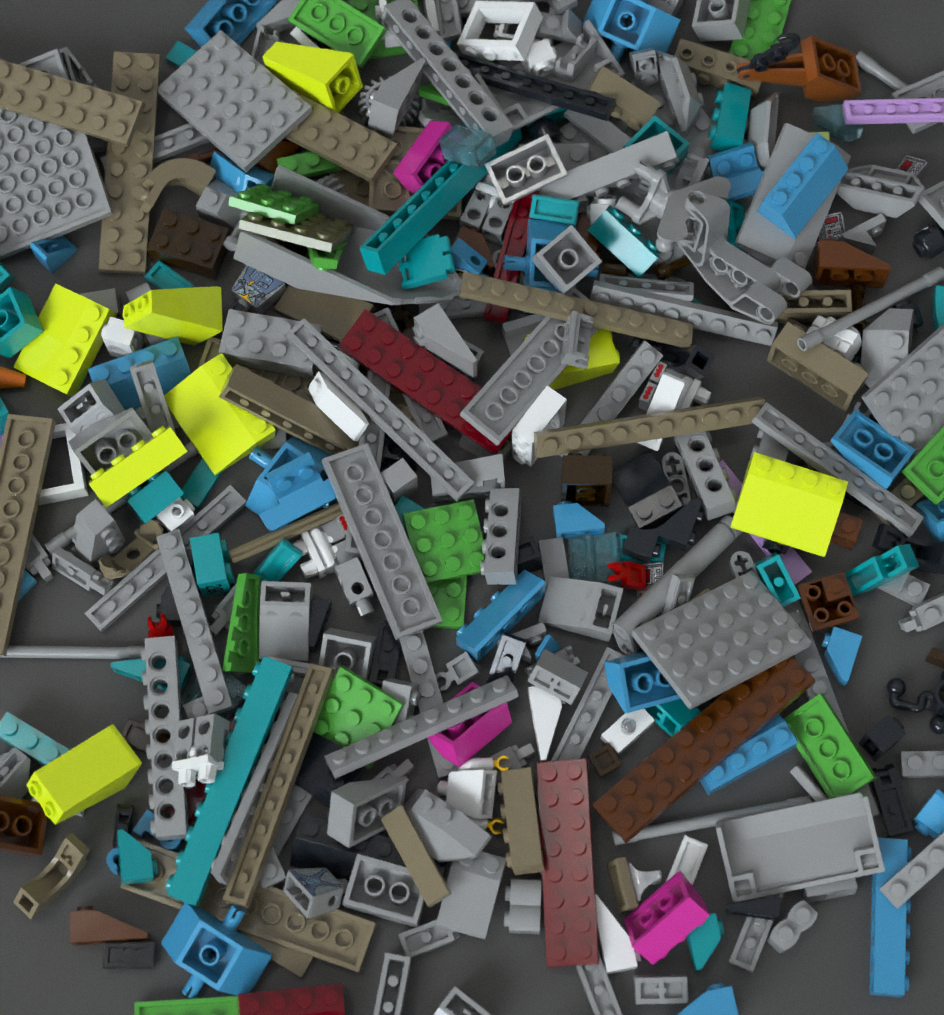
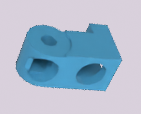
[133,809,183,852]

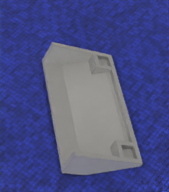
[474,20,625,132]
[735,123,851,269]
[716,791,885,903]

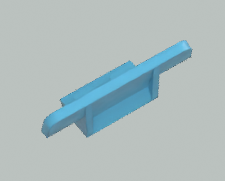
[707,142,765,201]
[259,452,337,531]

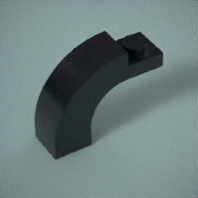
[629,337,715,380]
[872,523,944,574]

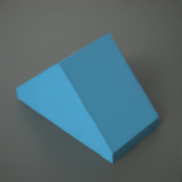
[30,235,78,274]

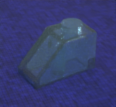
[811,104,863,141]

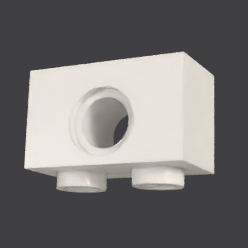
[101,317,144,358]

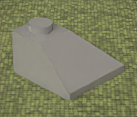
[196,179,242,231]

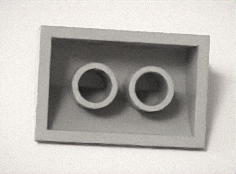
[484,134,568,206]
[343,854,425,928]

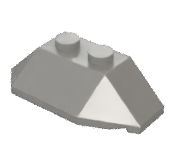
[656,51,704,139]
[742,92,780,171]
[836,165,925,218]
[600,272,694,302]
[861,308,914,388]
[0,747,30,799]
[404,788,492,862]

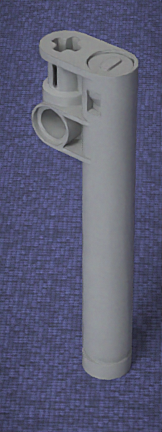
[611,515,742,656]

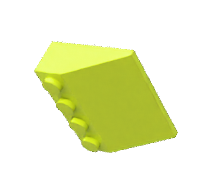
[13,283,117,397]
[164,353,276,476]
[89,425,188,508]
[730,452,848,557]

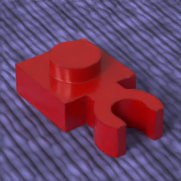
[607,561,646,591]
[147,613,179,649]

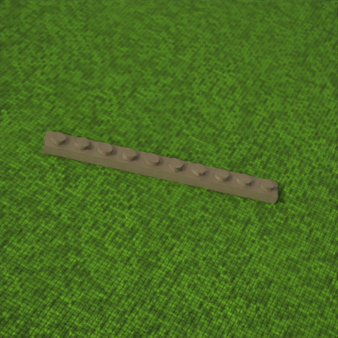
[459,271,693,348]
[534,396,765,458]
[223,663,335,908]

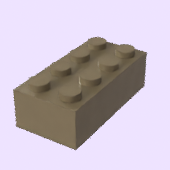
[767,322,869,412]

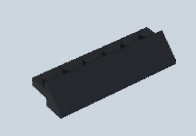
[290,814,447,906]

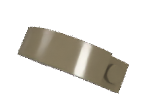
[140,158,217,214]
[13,833,90,919]

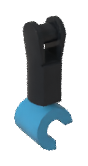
[106,804,134,875]

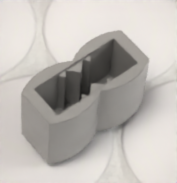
[504,879,542,934]
[766,900,818,954]

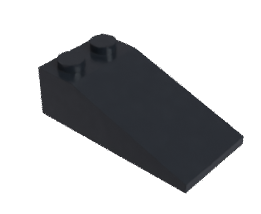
[258,732,367,807]

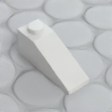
[308,371,369,441]
[636,372,686,451]
[528,686,566,762]
[596,894,641,974]

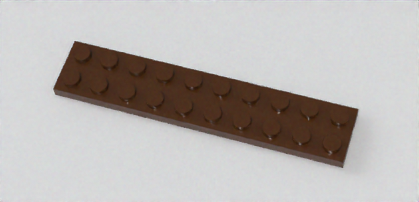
[592,657,815,843]

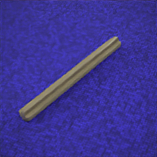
[228,502,343,563]

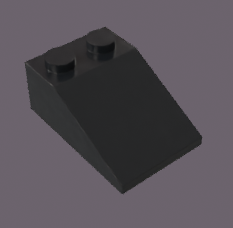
[612,450,683,530]

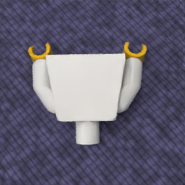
[437,756,510,834]

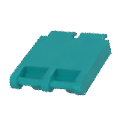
[398,234,455,290]

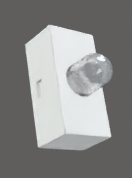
[600,709,655,757]

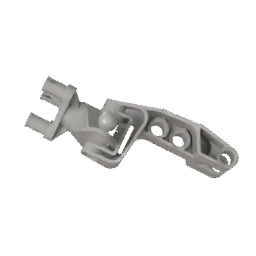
[616,160,812,324]

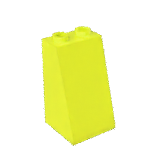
[262,42,363,113]
[123,286,223,346]
[523,329,620,390]
[26,724,142,825]

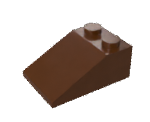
[813,238,891,288]

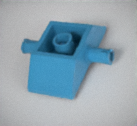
[582,0,681,63]
[503,219,598,314]
[245,436,336,528]
[161,903,273,999]

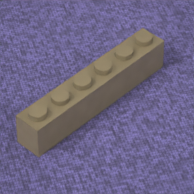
[219,364,358,455]

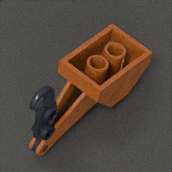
[737,33,862,103]

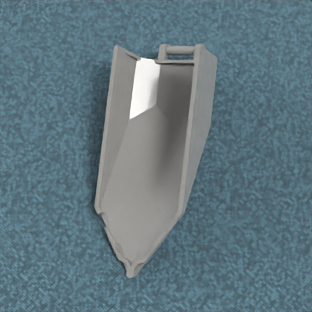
[223,165,470,305]

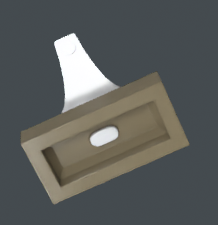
[607,857,662,914]

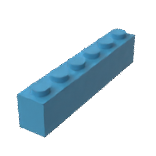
[869,837,912,997]

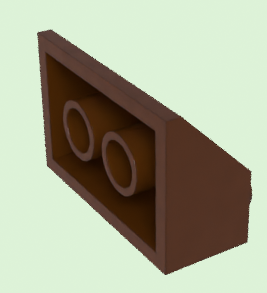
[0,795,48,856]

